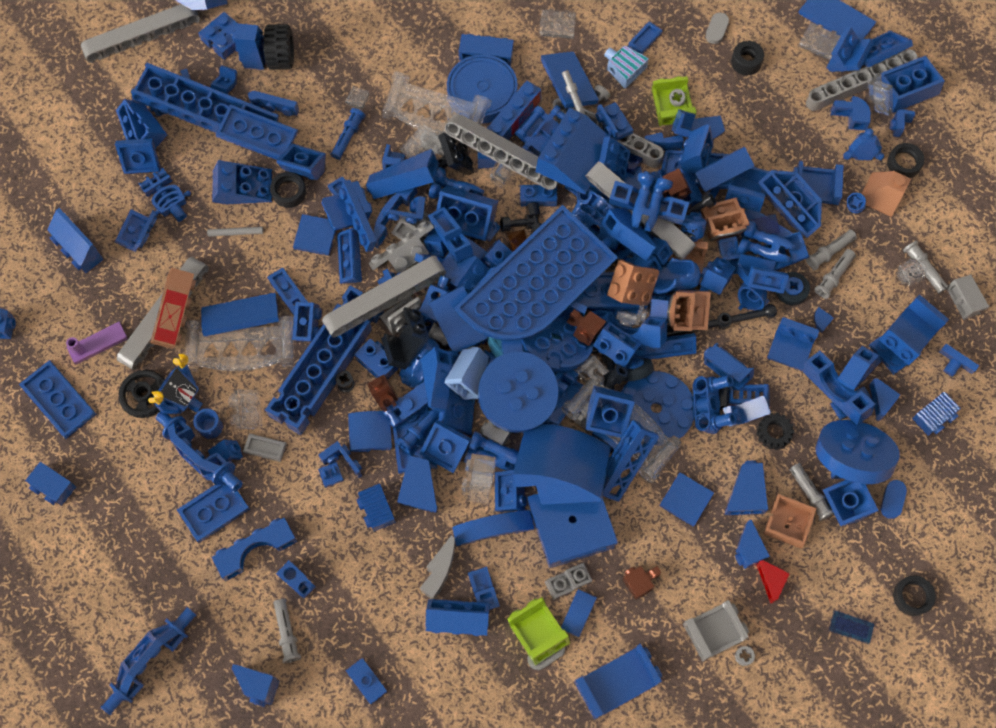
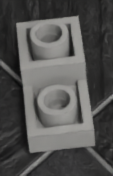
[545,563,592,600]

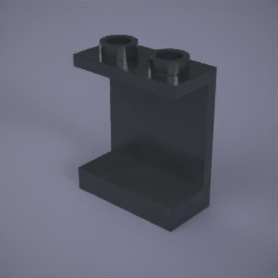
[381,307,429,370]

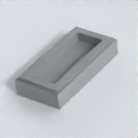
[243,433,287,462]

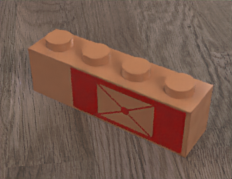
[150,268,196,349]

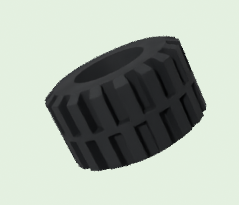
[263,24,294,70]

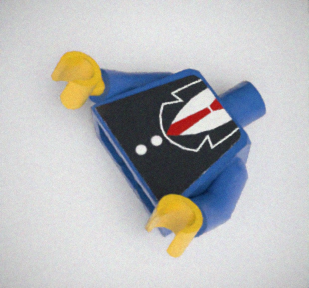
[148,354,203,414]

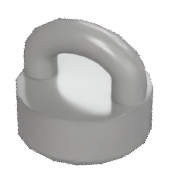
[594,85,610,102]

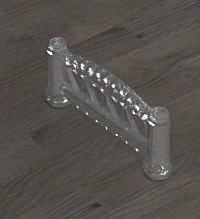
[382,71,492,135]
[183,316,295,372]
[561,374,681,483]

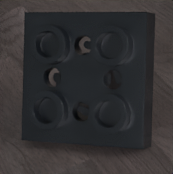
[437,132,474,175]

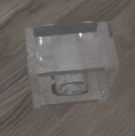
[462,453,496,505]

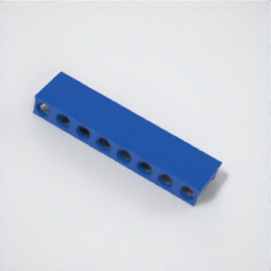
[131,63,280,133]

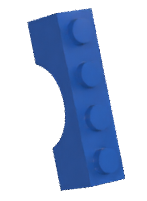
[609,181,689,225]
[592,309,667,349]
[803,351,875,425]
[211,518,298,582]

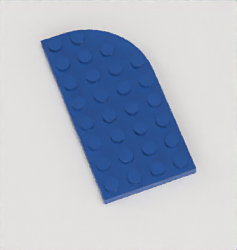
[454,205,618,341]

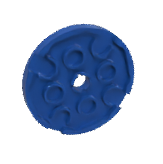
[521,310,593,371]
[621,371,695,446]

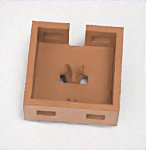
[763,494,817,549]

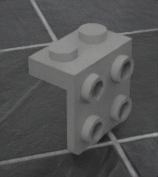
[379,296,422,336]

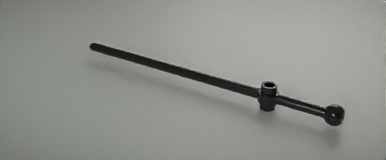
[591,304,777,354]

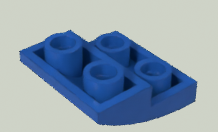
[348,411,392,452]

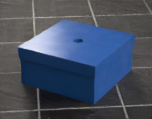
[528,494,618,569]

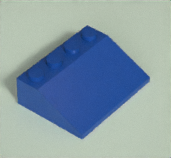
[535,108,609,195]

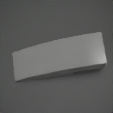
[420,535,455,599]

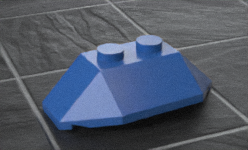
[757,170,822,238]

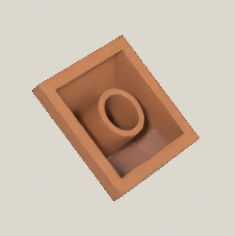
[862,171,911,217]

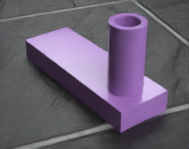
[66,322,128,365]

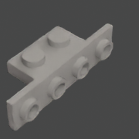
[369,221,434,273]

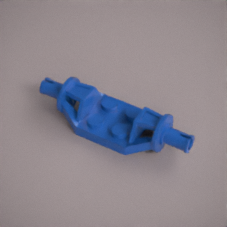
[156,412,243,492]
[101,607,197,715]

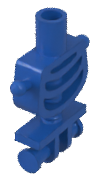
[138,168,191,222]

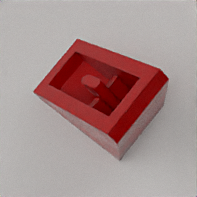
[756,560,790,604]

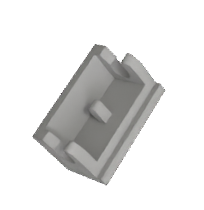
[947,275,989,320]

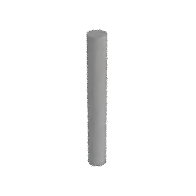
[207,227,263,237]

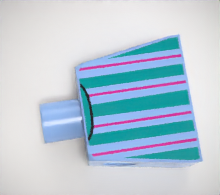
[604,46,649,89]

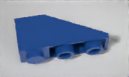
[601,208,657,261]
[421,347,453,412]

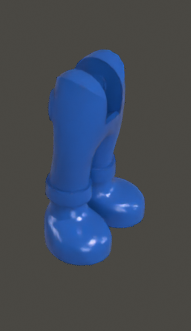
[429,167,485,199]
[632,173,673,232]
[737,221,796,263]
[464,431,518,471]

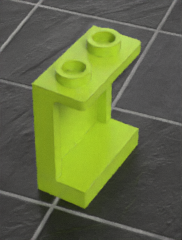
[651,76,696,126]
[507,597,570,666]

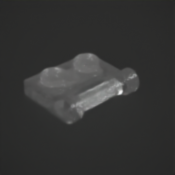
[399,124,443,158]

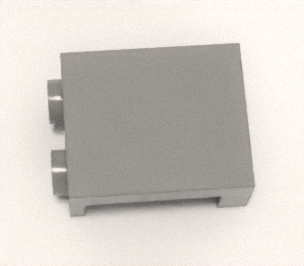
[683,600,749,662]

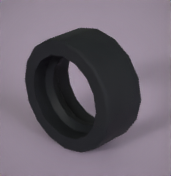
[887,143,925,178]
[270,172,306,208]
[893,575,936,616]

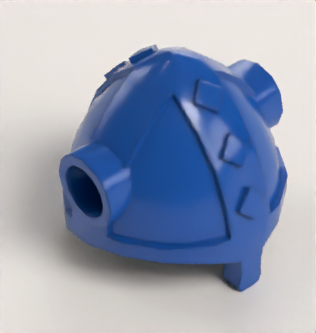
[738,283,769,310]

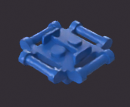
[515,105,565,157]

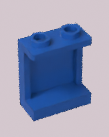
[793,161,844,205]
[725,167,770,212]
[735,254,789,293]

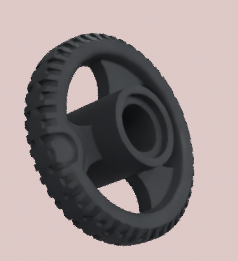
[118,369,165,418]

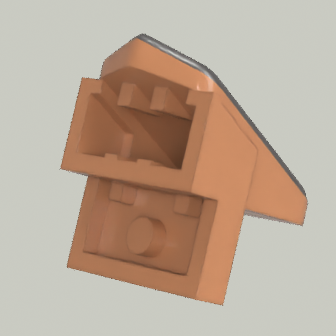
[700,198,749,241]
[667,290,711,331]

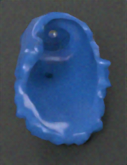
[653,257,701,295]
[399,338,440,388]

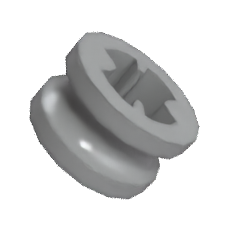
[669,89,686,107]
[735,646,755,666]

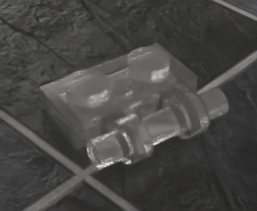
[539,9,576,39]
[798,23,841,60]

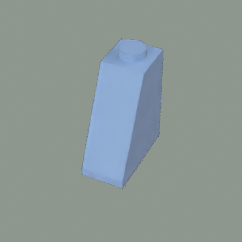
[445,347,489,400]

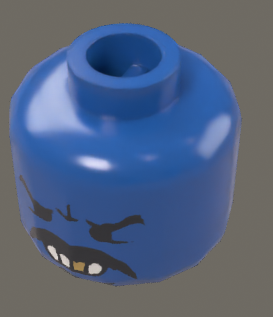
[680,212,707,242]

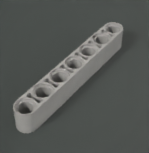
[81,4,200,63]
[806,49,917,111]
[552,98,664,168]
[445,114,559,190]
[585,161,696,260]
[322,256,446,337]
[117,257,209,370]

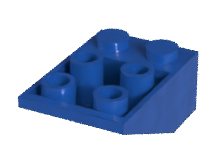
[212,160,272,205]

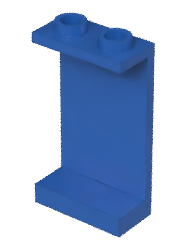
[879,294,949,365]
[574,644,662,720]

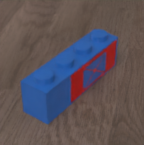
[487,80,541,140]

